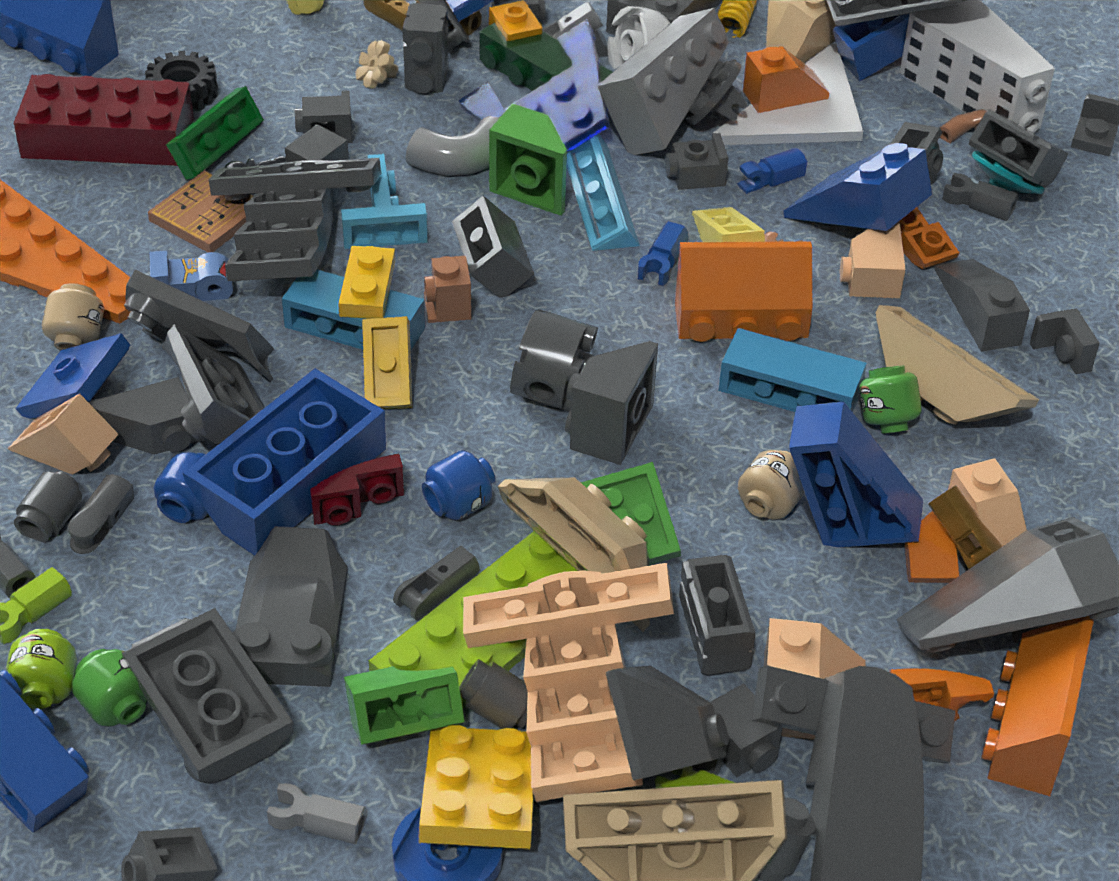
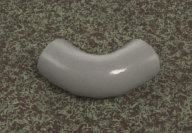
[406,116,499,176]

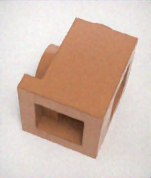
[424,256,471,323]

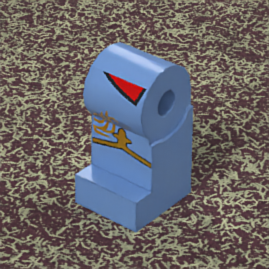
[149,251,233,301]

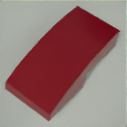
[310,453,404,525]

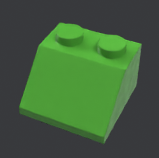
[489,103,567,216]

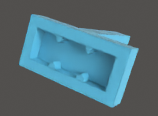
[341,154,428,249]

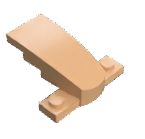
[463,563,674,802]

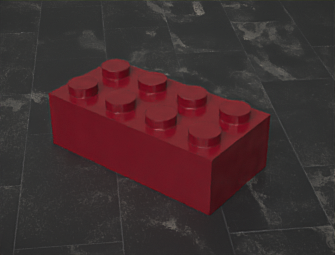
[14,74,194,166]

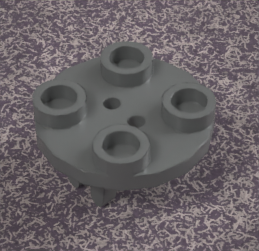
[685,59,747,126]

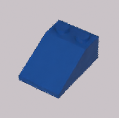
[783,143,932,231]

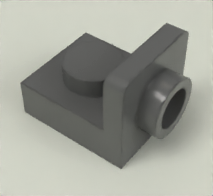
[1071,94,1119,157]
[1030,308,1100,374]
[121,827,218,881]

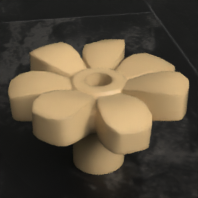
[356,40,398,88]

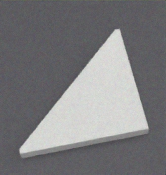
[713,44,863,145]

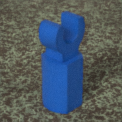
[737,148,807,194]
[638,221,689,286]

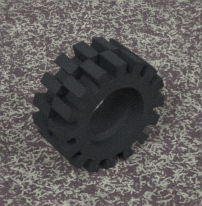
[145,51,218,111]

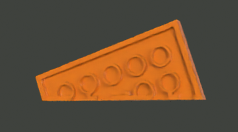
[0,179,130,324]

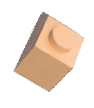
[840,221,906,298]
[8,394,118,475]
[948,458,1027,548]

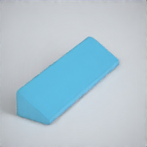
[565,129,640,251]

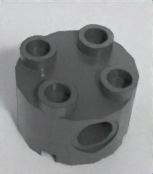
[510,309,598,412]

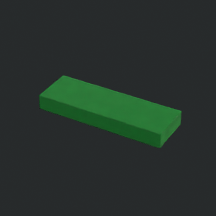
[166,86,264,180]

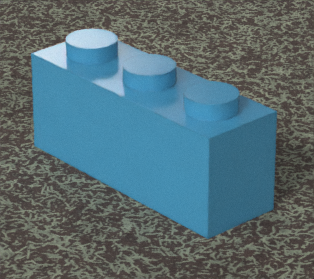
[282,270,425,350]
[718,328,867,412]

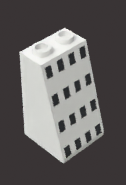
[900,0,1055,133]

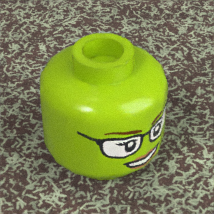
[6,629,77,709]

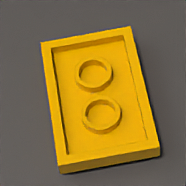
[419,725,533,849]

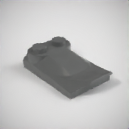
[124,269,274,382]
[162,324,264,445]
[233,527,347,687]
[122,608,293,783]

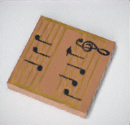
[148,170,253,253]

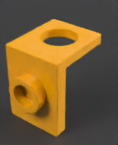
[489,0,542,41]

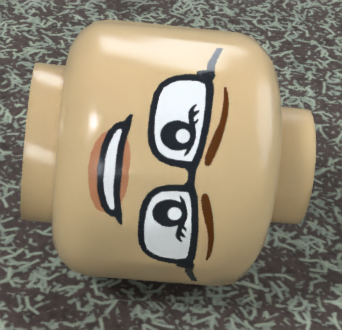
[42,283,104,350]
[738,450,805,520]

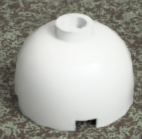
[607,6,671,69]

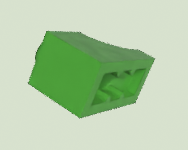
[344,666,465,745]

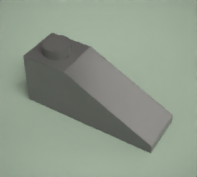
[933,259,1030,352]

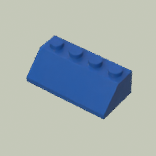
[0,0,119,76]
[183,368,386,556]

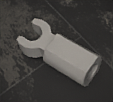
[267,783,367,844]

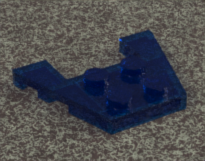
[458,19,610,153]

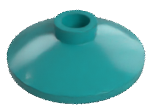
[972,150,1045,194]

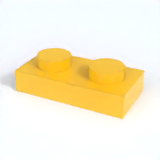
[338,246,395,319]
[362,316,413,409]

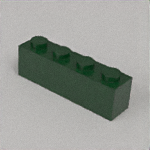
[479,23,613,125]

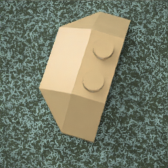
[766,0,836,63]
[875,305,1039,424]
[498,477,650,631]
[563,780,787,881]

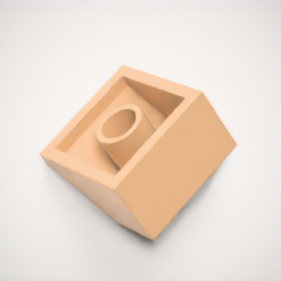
[764,618,866,740]

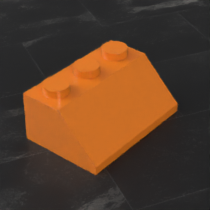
[675,241,813,342]
[981,616,1094,796]

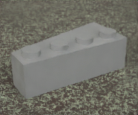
[597,8,729,155]

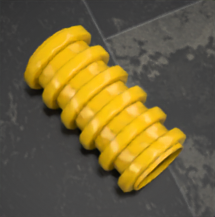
[717,0,757,38]

